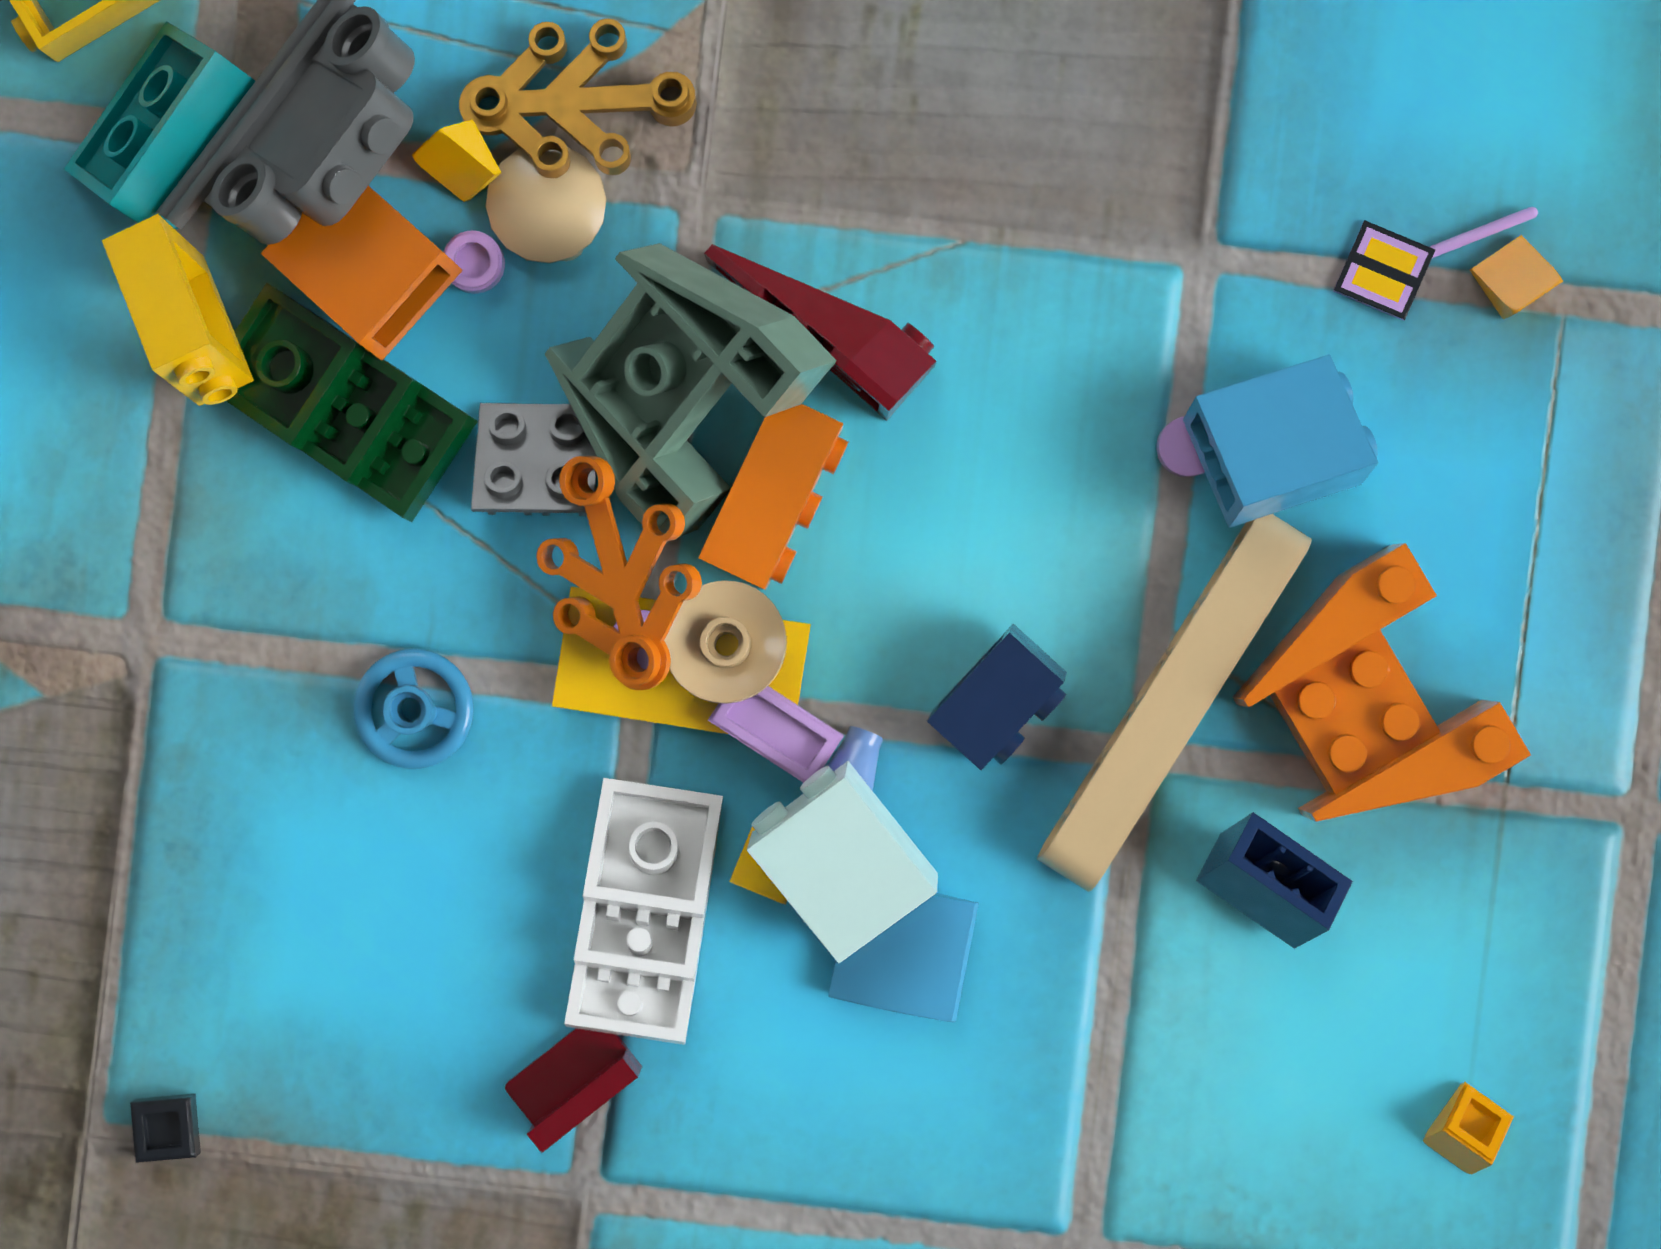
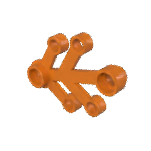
[536,456,702,690]

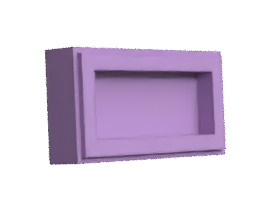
[708,686,844,783]

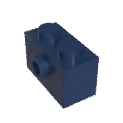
[927,624,1067,770]
[1196,812,1353,949]

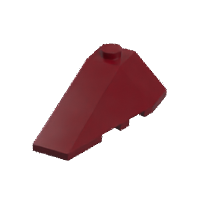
[704,244,937,421]

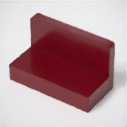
[505,1028,642,1153]

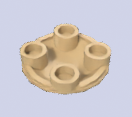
[486,147,606,263]

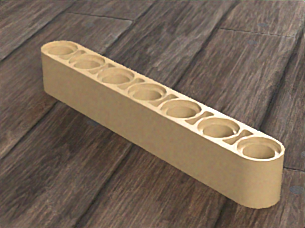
[1037,514,1312,892]

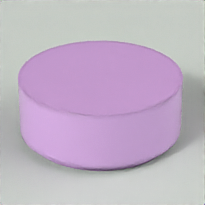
[443,231,505,294]
[1156,416,1205,477]

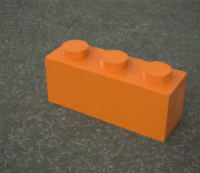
[698,404,849,590]

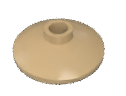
[664,580,787,704]

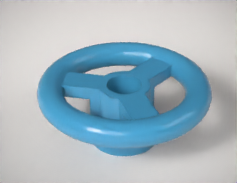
[353,649,474,769]

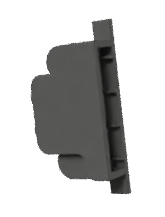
[156,0,415,245]

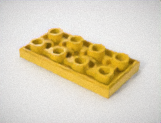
[552,586,811,734]

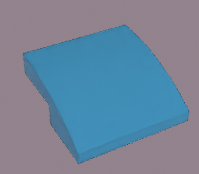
[828,893,979,1022]

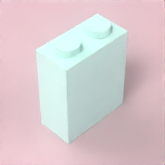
[747,761,938,963]

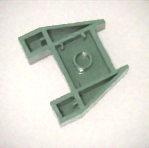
[545,243,837,542]

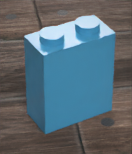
[1183,354,1379,528]

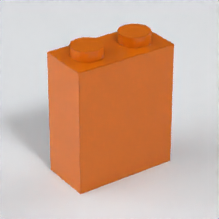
[261,185,463,361]

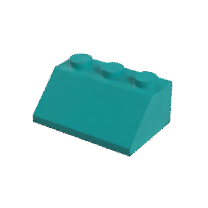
[64,21,255,230]

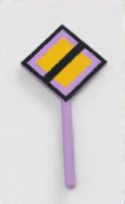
[1333,207,1538,321]

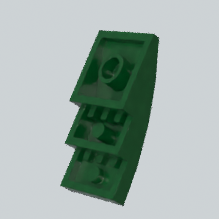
[227,282,478,522]

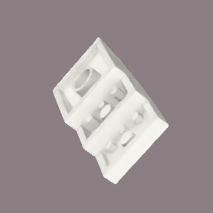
[564,778,723,1045]

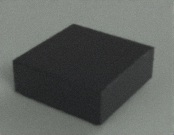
[130,1093,201,1163]

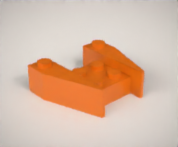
[1232,543,1531,822]

